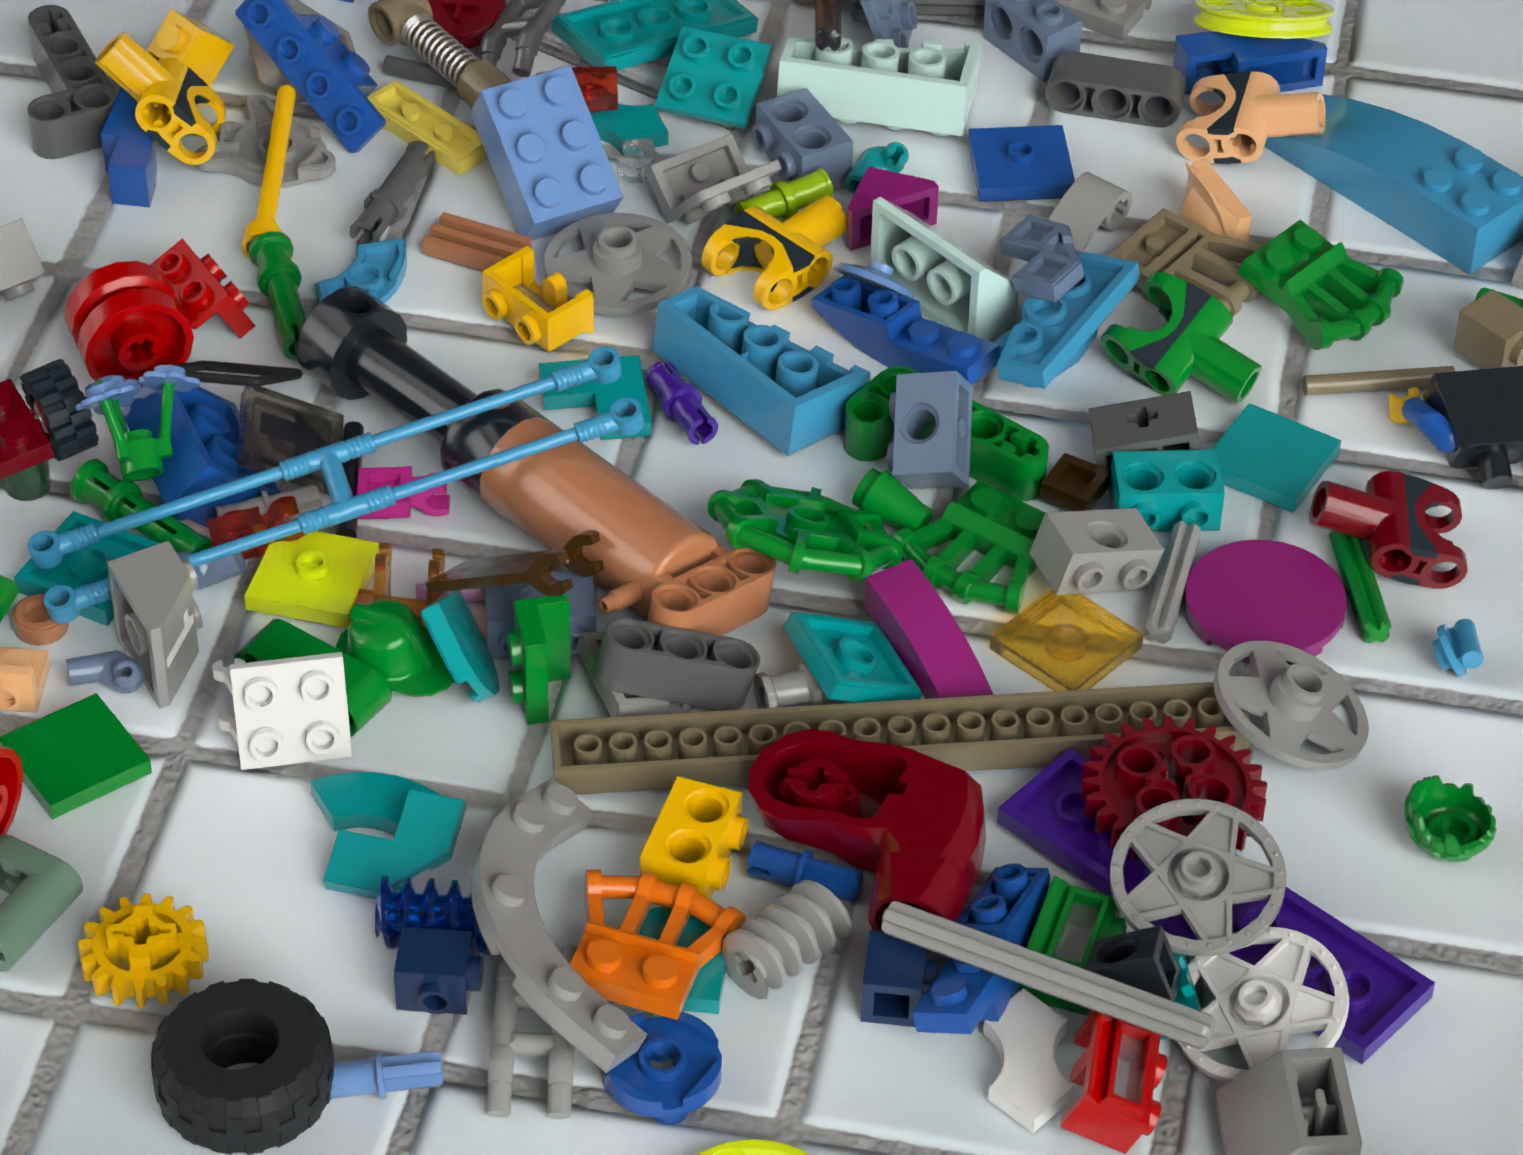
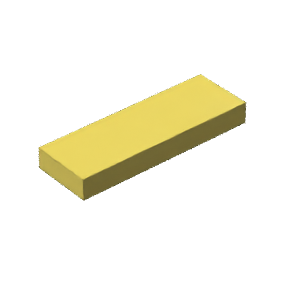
[367,80,488,176]

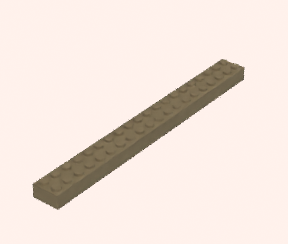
[551,682,1250,794]

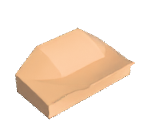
[1179,159,1252,241]

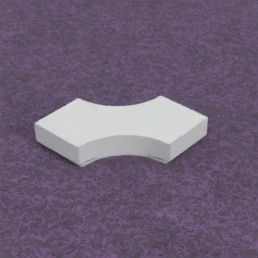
[983,988,1074,1133]

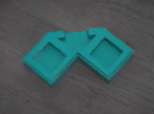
[323,789,466,900]

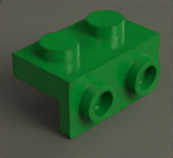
[507,594,571,725]

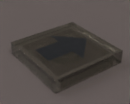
[237,386,344,495]

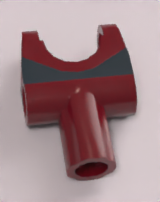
[1309,471,1468,589]

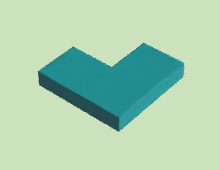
[539,355,651,440]

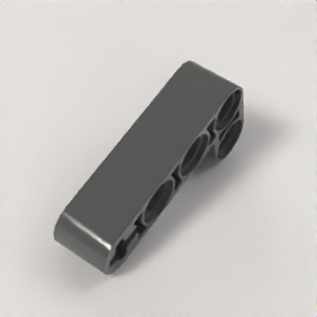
[27,5,117,159]

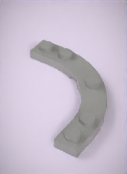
[471,778,647,1073]

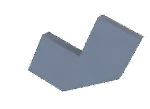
[1000,215,1084,303]

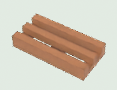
[421,212,532,271]

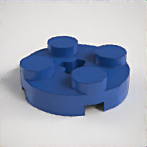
[603,1011,722,1125]

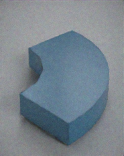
[315,238,407,304]

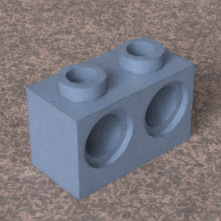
[983,0,1082,82]
[752,88,853,185]

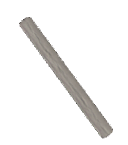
[881,901,1215,1049]

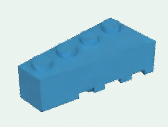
[652,286,871,456]

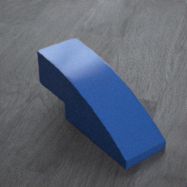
[1173,32,1328,95]
[101,87,157,208]

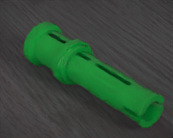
[249,232,306,360]
[70,459,213,553]

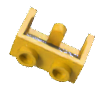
[481,246,594,353]

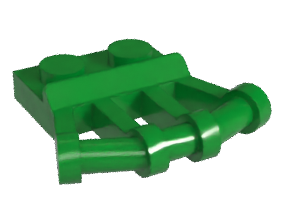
[1237,219,1404,350]
[892,481,1045,614]

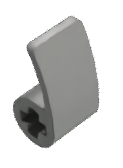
[1048,172,1132,252]

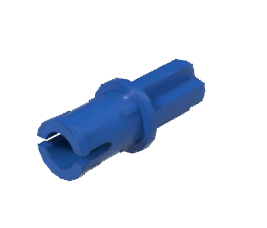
[746,840,863,902]

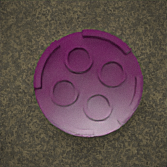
[1184,540,1347,664]

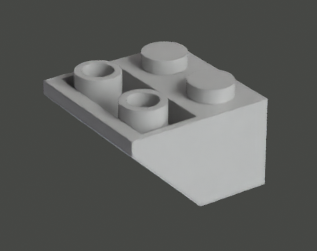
[1214,1047,1362,1155]

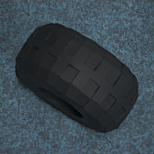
[151,979,335,1155]

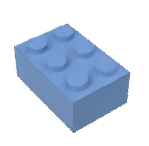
[470,65,624,241]

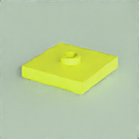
[244,524,381,628]

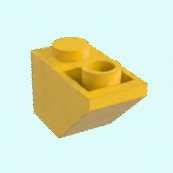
[147,9,235,87]

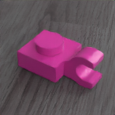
[357,466,450,519]

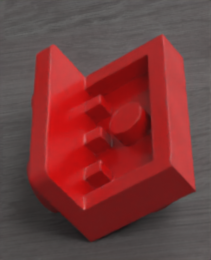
[150,238,255,339]

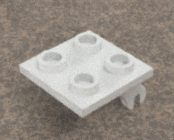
[212,652,353,770]

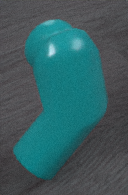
[845,142,909,194]

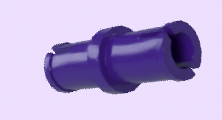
[646,361,718,445]

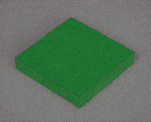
[0,693,152,819]

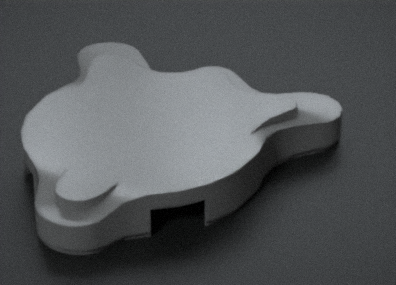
[195,95,336,188]

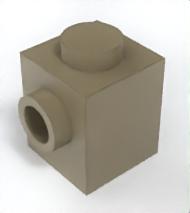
[1453,289,1523,369]

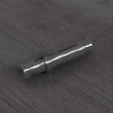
[349,141,436,245]

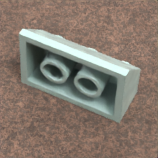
[870,197,1018,341]

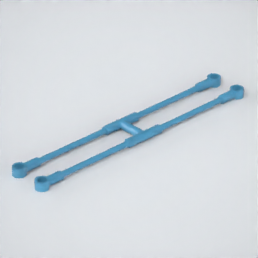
[27,346,644,624]

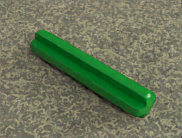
[1329,531,1391,644]

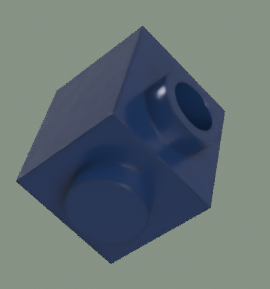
[394,927,484,1015]
[861,930,938,1027]

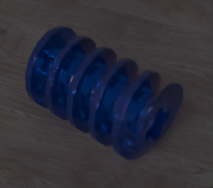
[375,874,490,955]

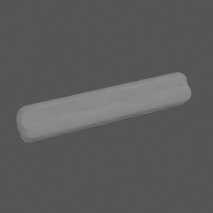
[1143,521,1201,644]

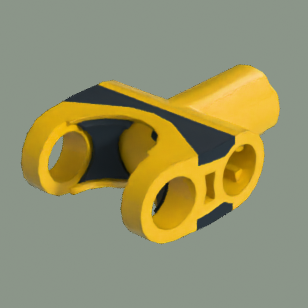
[95,31,226,165]
[701,195,847,310]

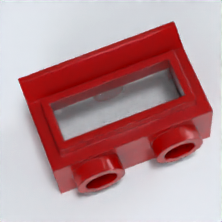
[1060,1011,1168,1154]

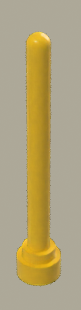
[242,85,296,259]

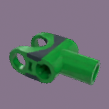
[1100,272,1262,404]

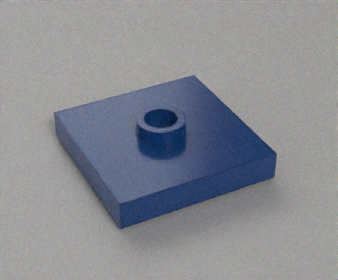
[968,125,1075,202]

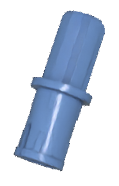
[330,1051,444,1100]

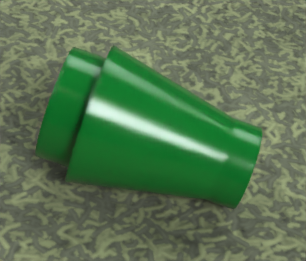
[852,468,933,531]

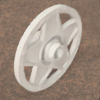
[1178,927,1349,1083]

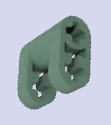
[0,834,83,971]

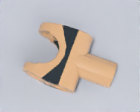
[1176,72,1326,164]

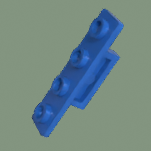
[235,0,386,153]

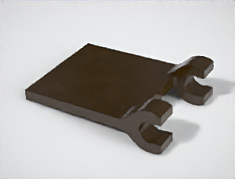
[425,530,604,596]

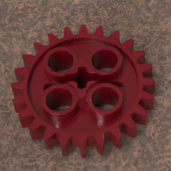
[1080,716,1267,859]

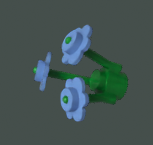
[75,364,200,481]

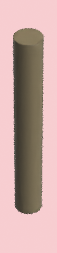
[1302,366,1455,396]

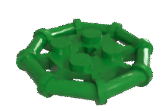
[707,479,903,582]

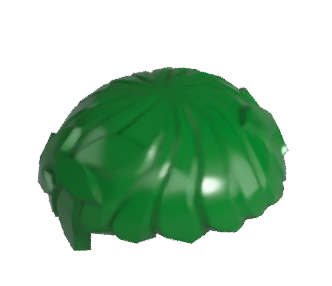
[1404,775,1497,862]

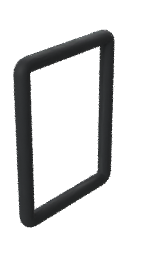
[173,360,303,387]

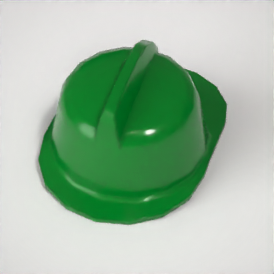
[336,599,455,697]

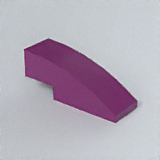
[864,559,994,699]

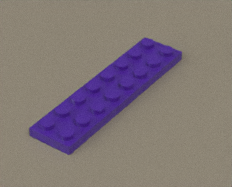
[997,748,1435,1064]

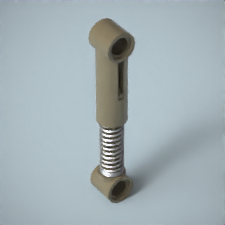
[368,0,512,108]

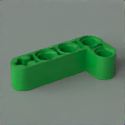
[844,366,1049,501]

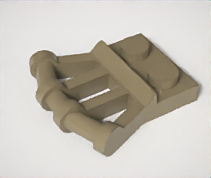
[1108,208,1264,317]

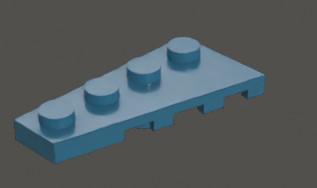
[997,250,1140,389]

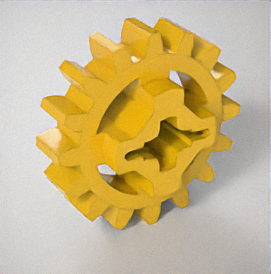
[78,893,209,1009]

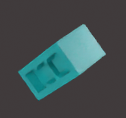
[1109,449,1225,532]

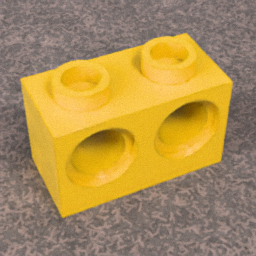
[640,776,749,900]

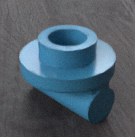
[1431,619,1483,677]

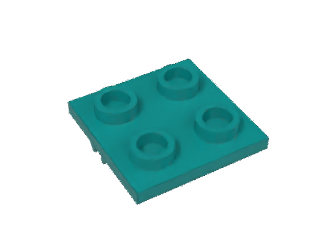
[654,26,773,129]

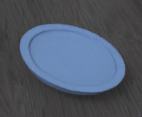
[833,260,915,299]

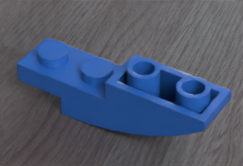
[812,275,1001,385]
[912,864,1050,1034]

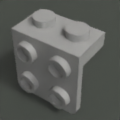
[644,133,782,225]

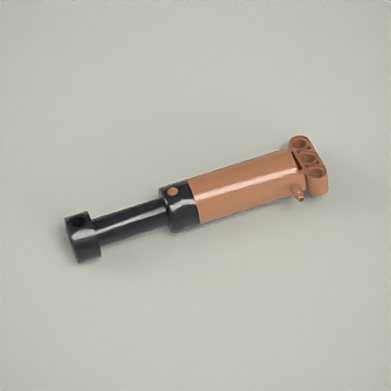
[297,286,777,636]

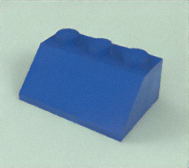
[122,386,280,527]

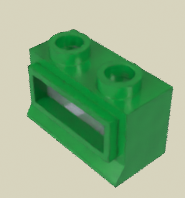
[1019,876,1128,1016]

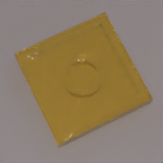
[990,589,1144,691]

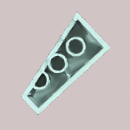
[777,38,981,137]

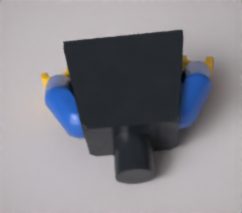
[1388,366,1523,489]

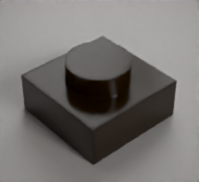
[1040,453,1111,511]

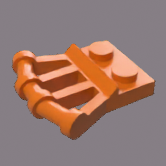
[570,869,746,1020]

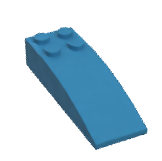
[1265,94,1523,275]

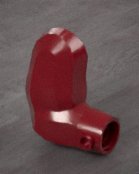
[748,729,986,953]

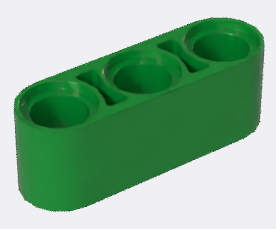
[233,619,392,737]

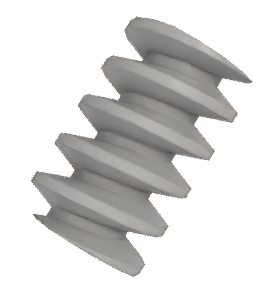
[722,880,853,999]

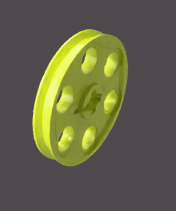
[1193,0,1334,39]

